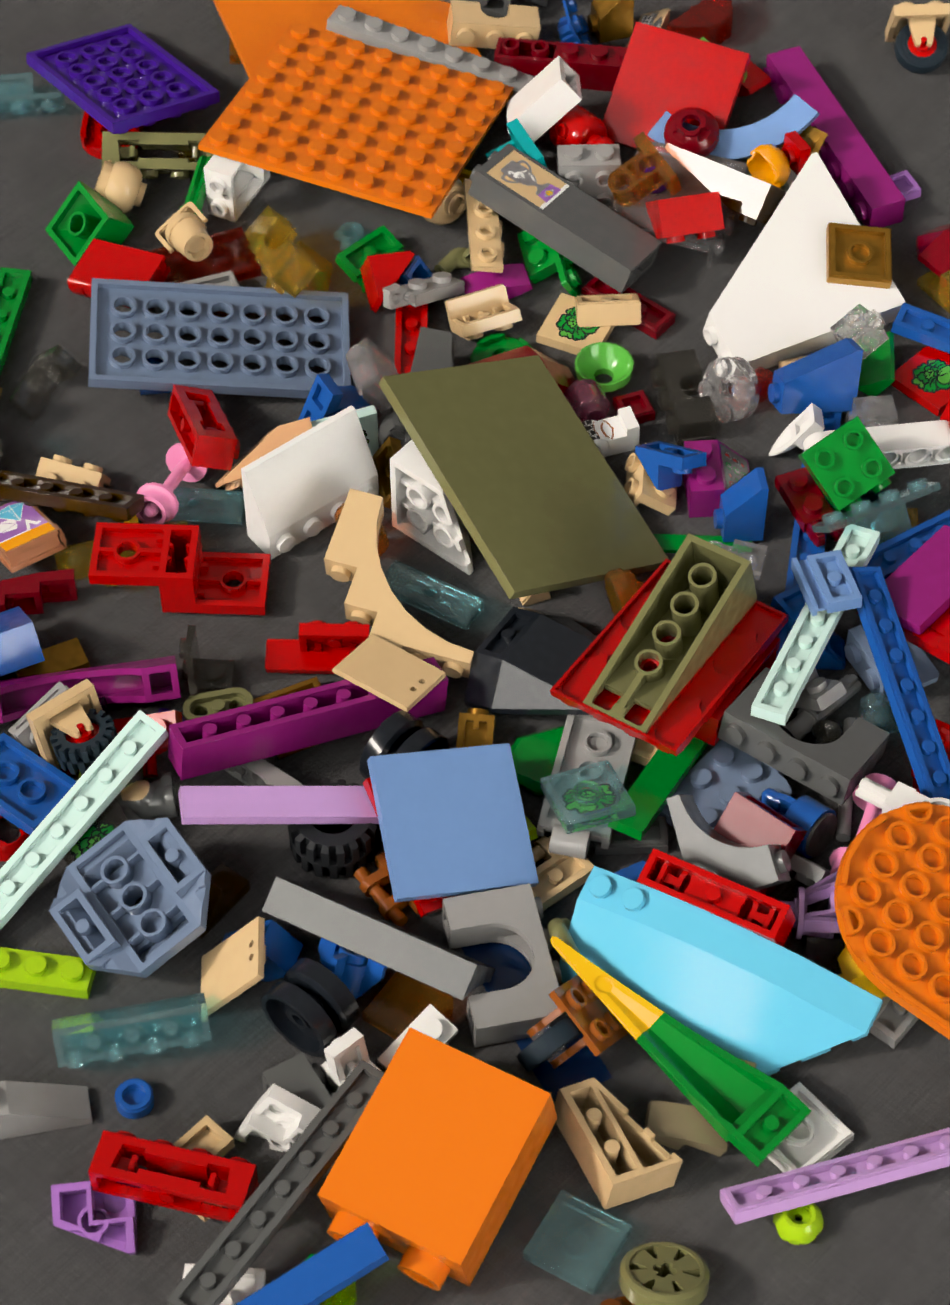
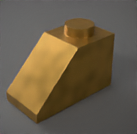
[587,0,634,43]

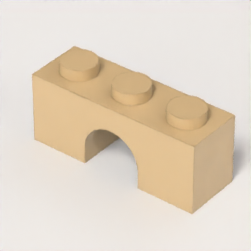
[447,0,541,49]

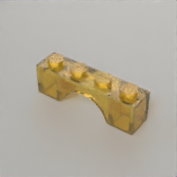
[244,205,320,298]

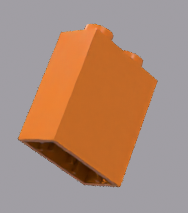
[318,1027,558,1291]

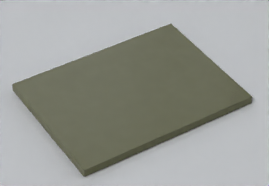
[379,355,669,599]

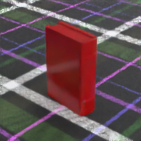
[67,238,171,308]

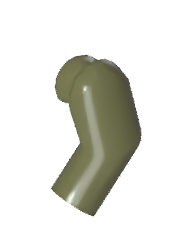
[434,247,471,273]
[547,918,580,962]

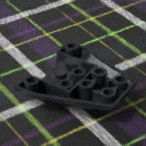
[464,607,597,715]

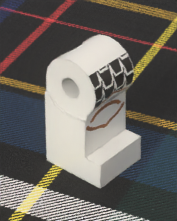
[582,406,640,457]

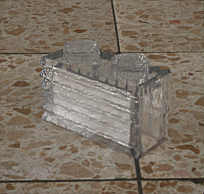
[346,338,398,413]

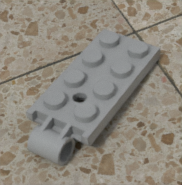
[537,715,637,860]

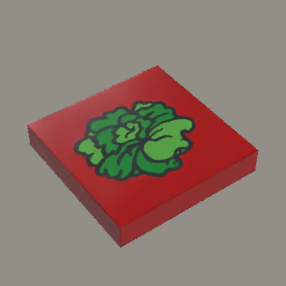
[891,346,950,417]

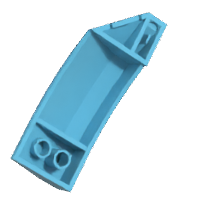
[559,866,883,1076]

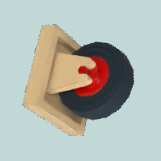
[885,1,950,74]

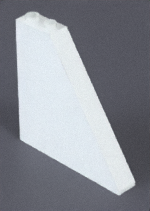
[703,152,906,382]

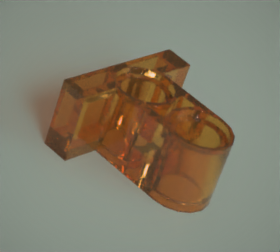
[608,132,683,207]

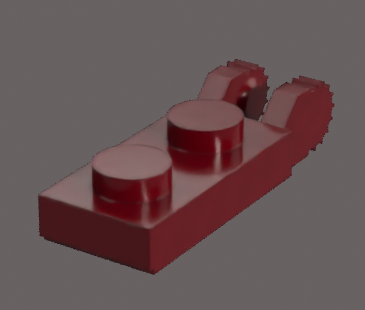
[774,467,844,547]

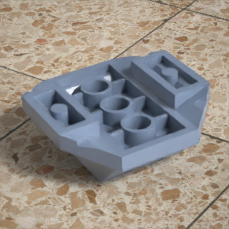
[49,817,211,978]

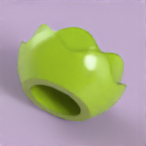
[773,1203,824,1245]

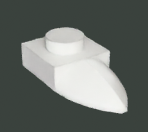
[769,403,825,456]

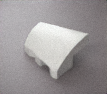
[234,1083,321,1152]

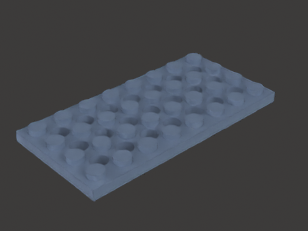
[88,278,351,399]

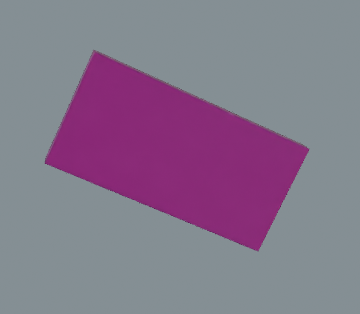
[885,525,950,635]

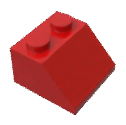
[645,191,724,244]

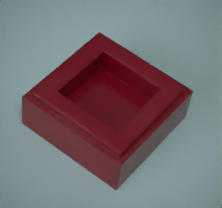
[613,390,656,424]

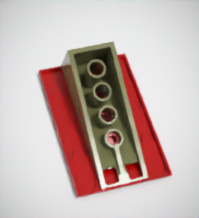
[550,533,789,757]

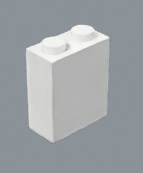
[506,56,582,142]

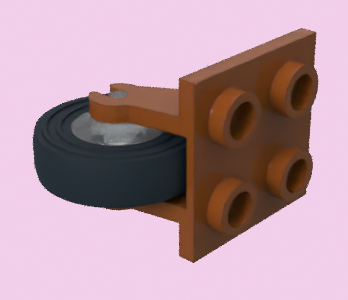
[517,975,629,1072]

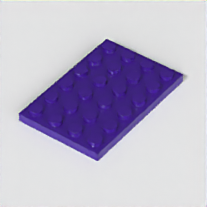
[26,24,220,134]

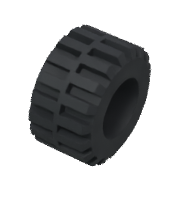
[288,779,380,879]

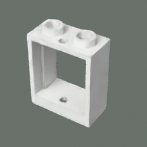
[204,155,271,222]

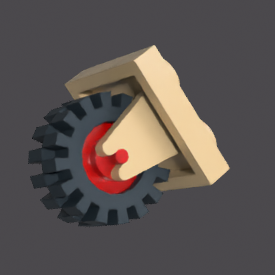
[26,679,118,775]

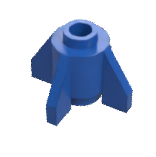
[318,938,387,999]

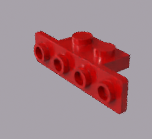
[265,620,370,674]

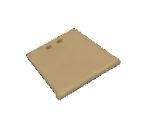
[332,634,446,712]
[200,916,266,1018]

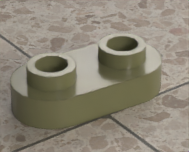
[183,687,253,721]

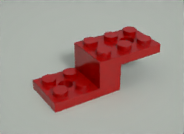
[88,522,271,615]

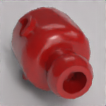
[548,105,616,148]

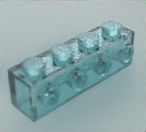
[52,993,212,1068]

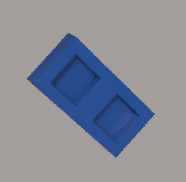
[298,373,371,421]

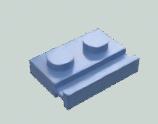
[791,550,862,616]

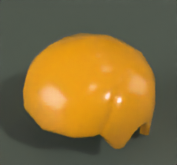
[746,144,790,188]

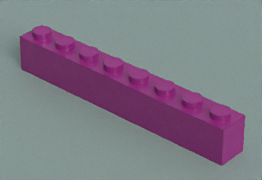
[763,46,906,228]
[168,657,449,781]

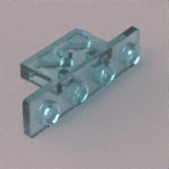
[0,72,65,115]
[812,478,941,545]

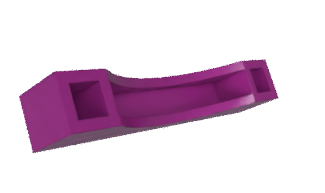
[0,655,181,724]

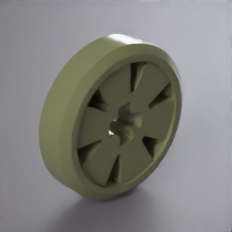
[619,1241,710,1305]

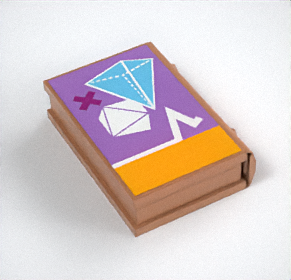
[0,501,66,573]

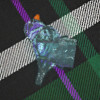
[857,693,900,734]

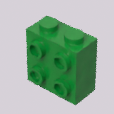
[798,416,896,513]

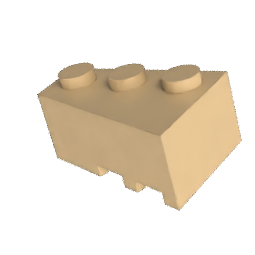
[554,1077,683,1210]

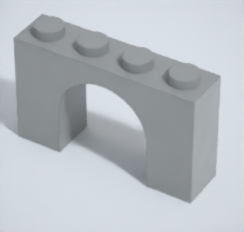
[441,883,568,1048]

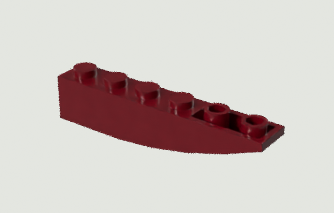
[494,37,627,92]

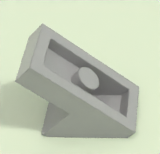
[794,668,847,712]

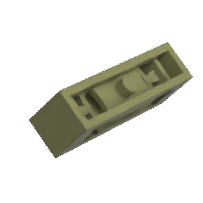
[102,131,214,180]

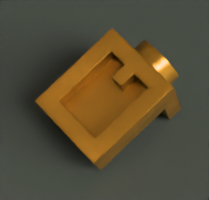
[456,708,496,748]

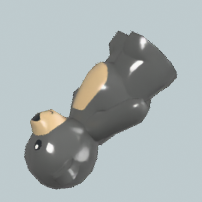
[92,771,178,827]

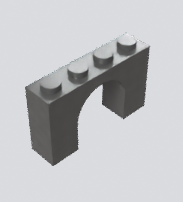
[717,667,890,805]

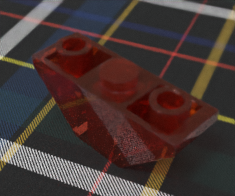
[666,0,733,45]

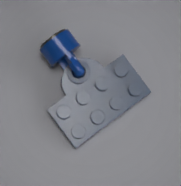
[659,740,837,858]

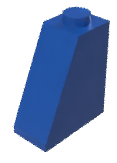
[768,338,863,414]

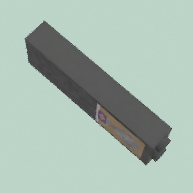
[468,143,662,294]

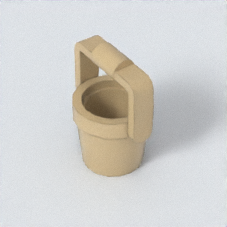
[155,202,213,262]

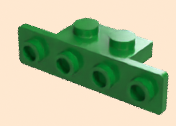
[517,230,582,297]

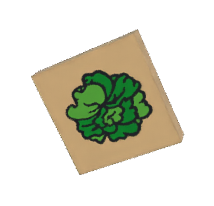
[536,293,615,355]

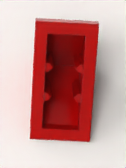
[360,251,415,313]

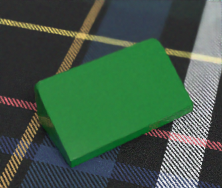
[856,331,895,398]

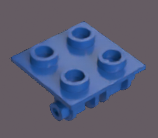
[557,0,593,45]

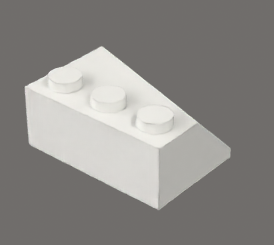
[390,440,474,575]

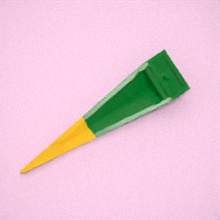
[550,936,811,1168]

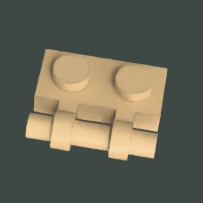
[531,836,594,911]

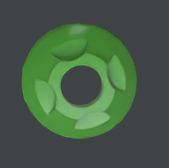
[575,342,634,393]

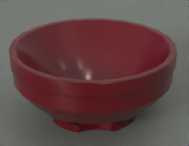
[664,107,720,157]

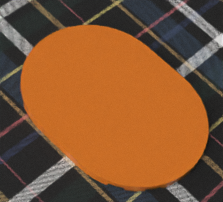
[834,802,950,1040]

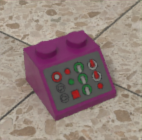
[683,440,750,518]

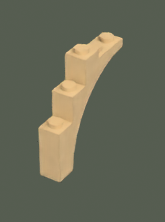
[324,488,474,678]

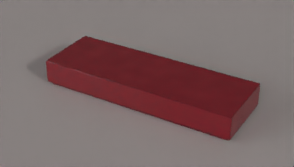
[581,277,676,340]

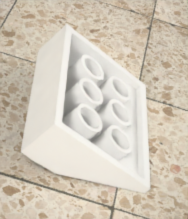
[241,405,379,560]

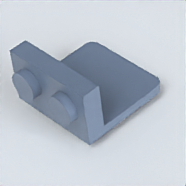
[844,625,939,705]

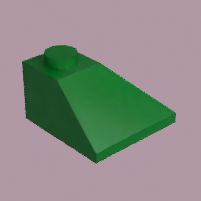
[45,181,134,267]

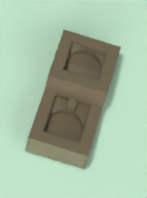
[644,1101,728,1157]

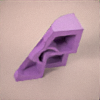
[51,1181,137,1255]

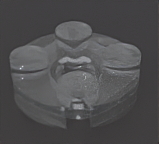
[698,356,759,423]

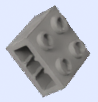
[556,144,621,211]

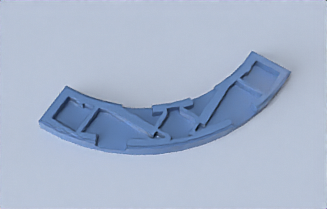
[647,94,820,162]

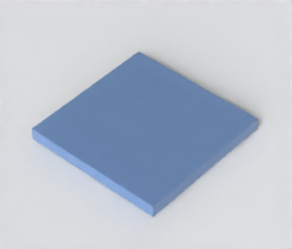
[367,743,539,903]

